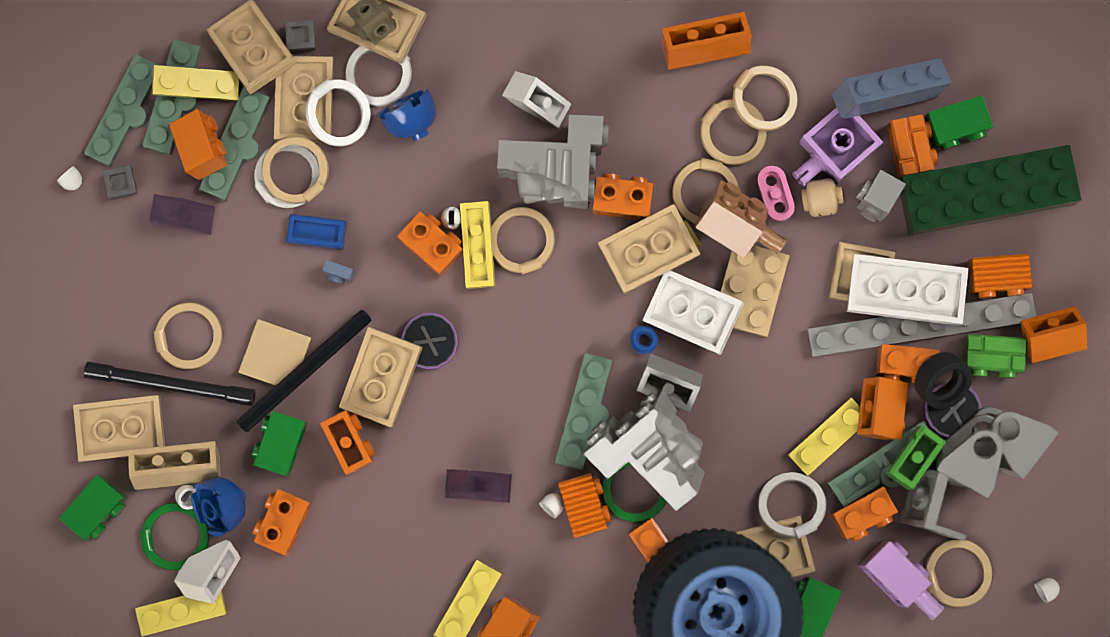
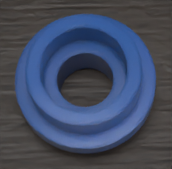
[630,326,659,354]

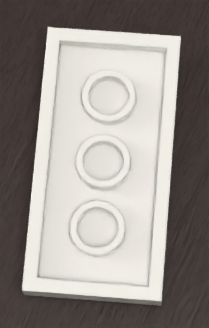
[847,254,968,326]

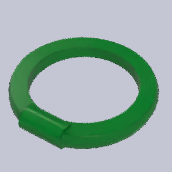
[602,461,667,522]
[140,503,209,571]

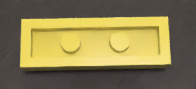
[152,65,239,101]
[460,201,496,289]
[788,398,860,476]
[434,560,502,637]
[135,590,227,636]

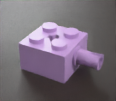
[792,107,883,187]
[858,541,944,620]

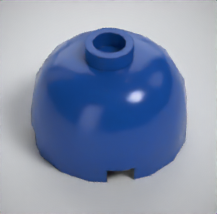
[378,89,436,141]
[191,477,246,537]

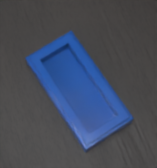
[286,214,347,250]

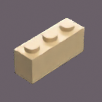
[128,441,221,490]

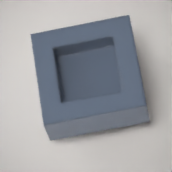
[322,260,356,285]

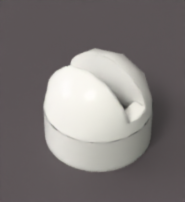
[57,166,82,190]
[441,207,461,230]
[175,485,196,509]
[539,493,564,518]
[1034,578,1060,603]

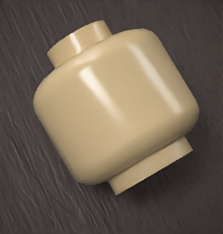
[801,178,844,217]

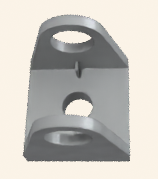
[972,407,1058,479]
[936,414,1003,498]
[898,469,974,541]

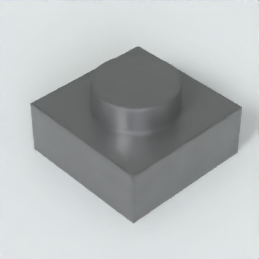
[285,20,316,52]
[102,165,138,200]

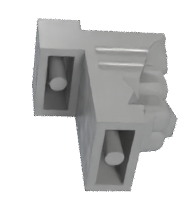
[497,115,609,209]
[584,389,705,511]

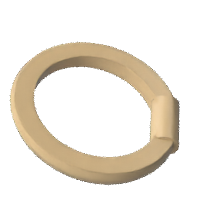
[733,65,798,131]
[700,99,767,165]
[261,136,329,204]
[672,158,738,225]
[491,207,555,275]
[153,302,223,369]
[925,539,992,607]

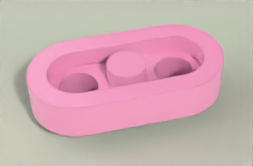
[757,166,794,222]

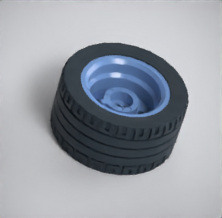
[633,528,804,637]

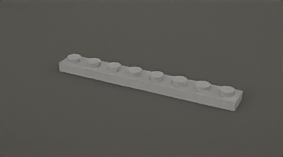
[807,293,1036,358]

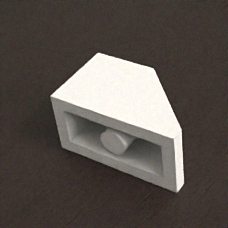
[502,71,571,128]
[174,540,241,604]

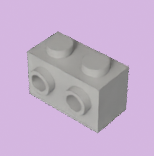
[856,170,905,222]
[636,354,703,412]

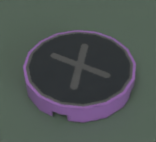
[401,313,458,370]
[924,382,981,438]

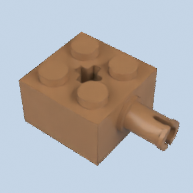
[695,180,787,258]

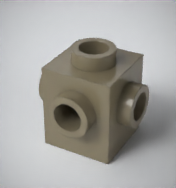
[346,0,397,45]

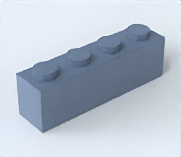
[832,58,952,119]

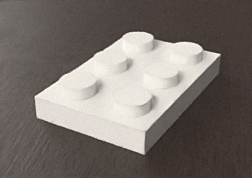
[642,271,744,355]

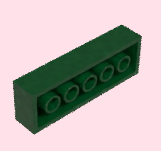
[899,145,1082,236]

